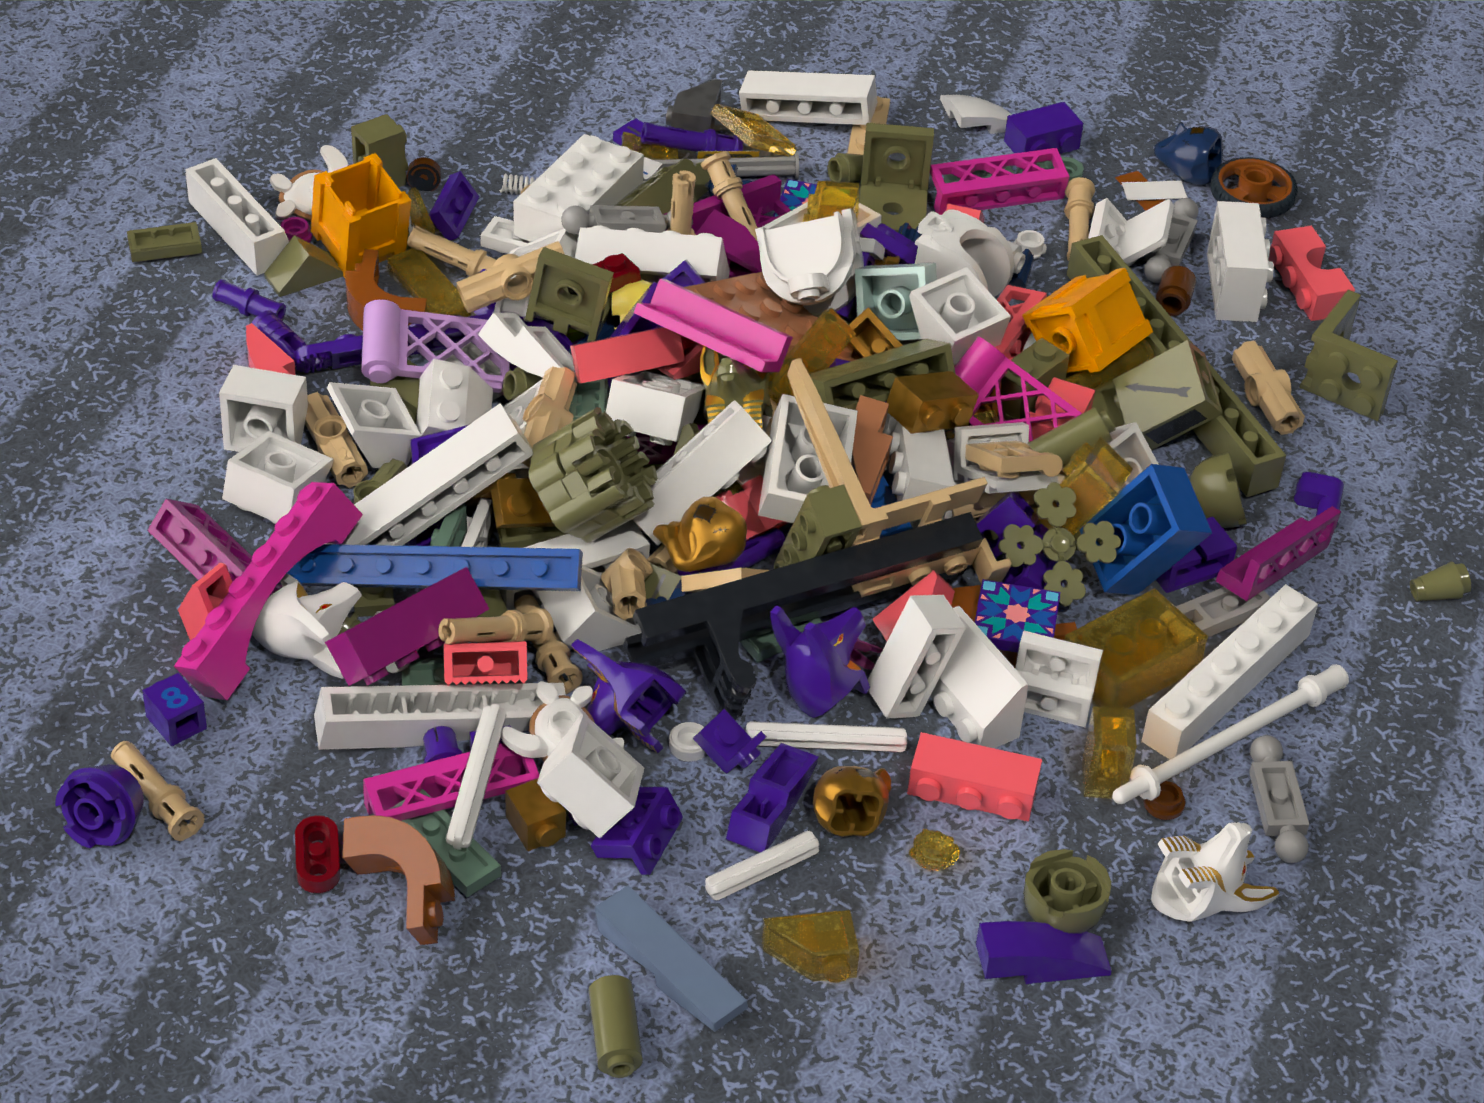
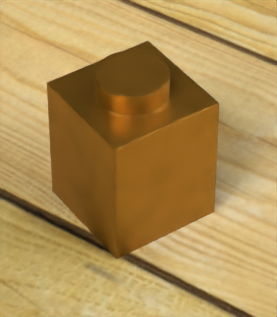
[505,778,566,851]

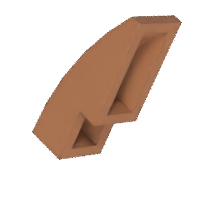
[851,395,893,506]

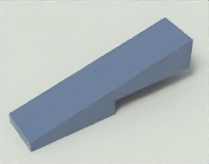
[595,885,748,1032]

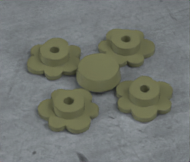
[998,482,1121,607]

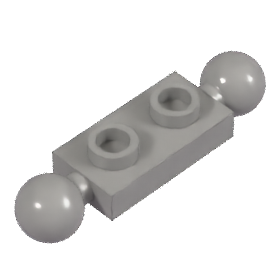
[1144,198,1199,283]
[561,205,693,234]
[1249,735,1309,863]

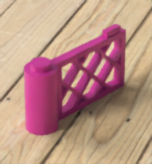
[954,336,1082,469]

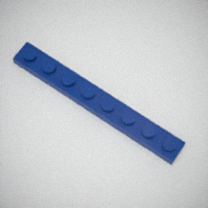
[277,544,583,591]

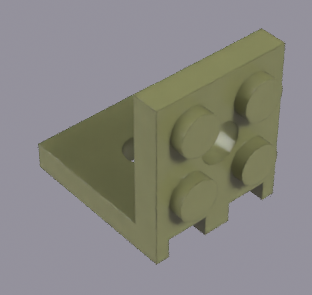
[859,123,934,232]
[525,247,614,342]
[1299,290,1398,421]

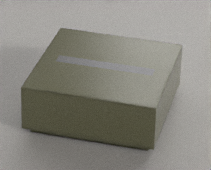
[644,563,681,600]

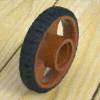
[1211,157,1298,218]

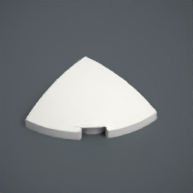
[940,95,1012,134]

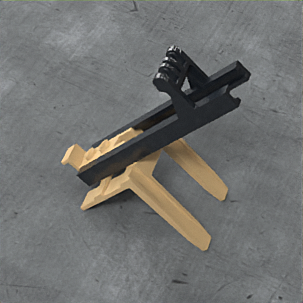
[623,358,1012,721]

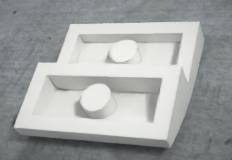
[1015,631,1103,727]

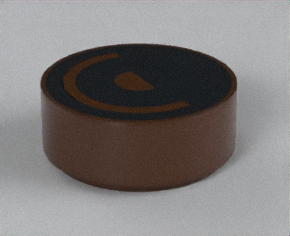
[407,157,441,191]

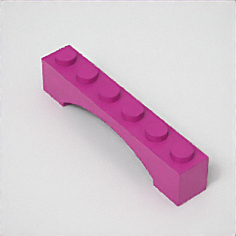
[174,482,363,700]

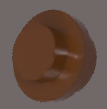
[1143,781,1186,820]

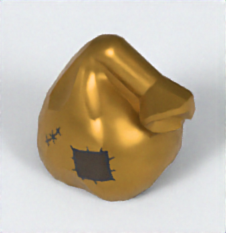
[653,497,747,572]
[813,766,891,837]

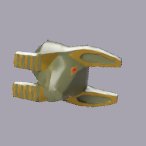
[700,345,773,430]

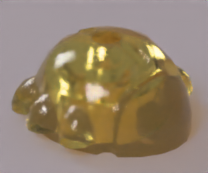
[909,829,960,871]

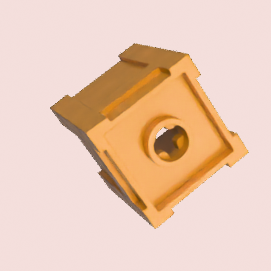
[311,153,411,278]
[1022,267,1153,373]

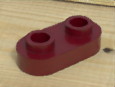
[295,815,340,893]

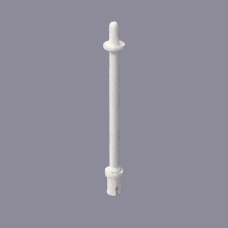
[1112,664,1349,804]

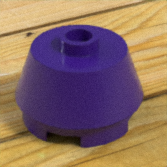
[55,764,144,848]

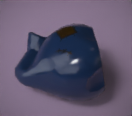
[1154,122,1223,185]

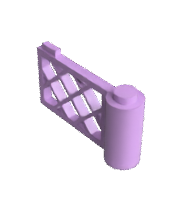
[362,300,509,393]

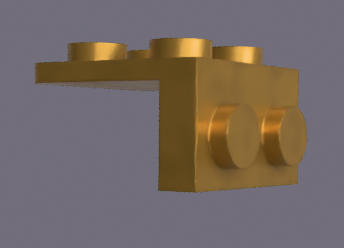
[465,473,555,528]

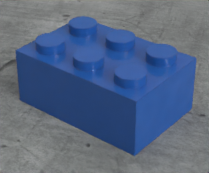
[1078,464,1212,595]

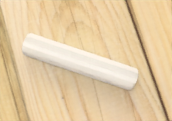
[705,831,820,900]

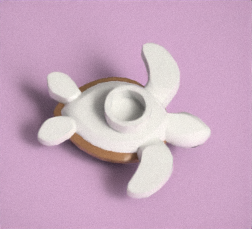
[270,145,348,221]
[501,681,624,762]

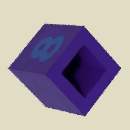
[142,672,207,747]

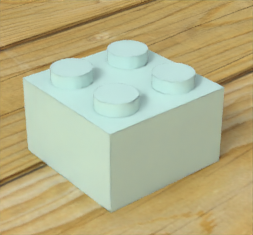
[855,263,937,340]

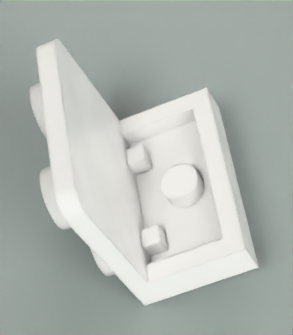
[1088,198,1174,266]

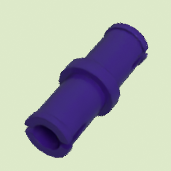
[212,279,286,320]

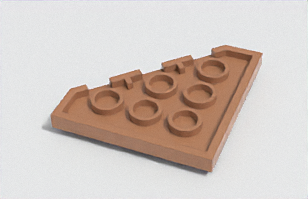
[684,272,861,370]

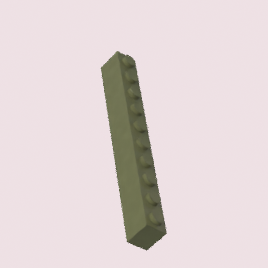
[1067,235,1286,497]

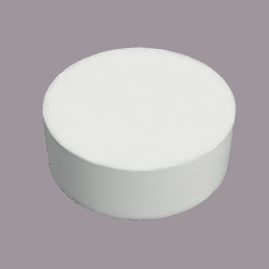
[669,722,707,761]

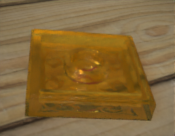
[710,104,797,157]

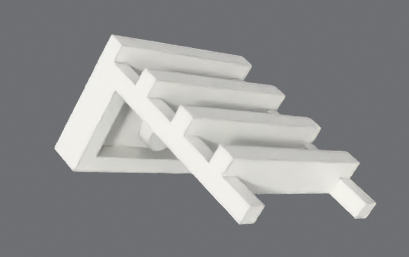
[954,422,1065,494]

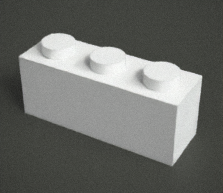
[868,595,966,719]

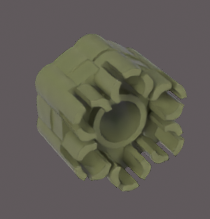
[528,407,658,543]

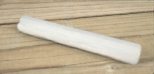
[446,703,507,850]
[745,721,907,752]

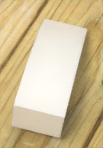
[478,313,577,382]

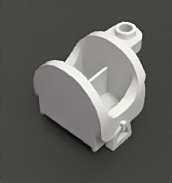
[755,208,864,316]
[915,209,1026,297]

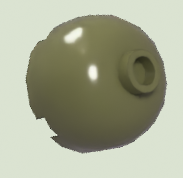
[1190,452,1247,529]
[1023,849,1112,934]

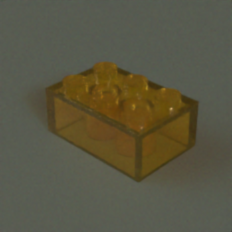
[1064,588,1208,717]

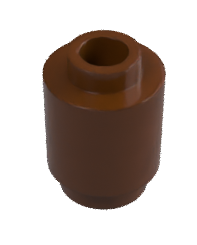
[1156,266,1196,316]

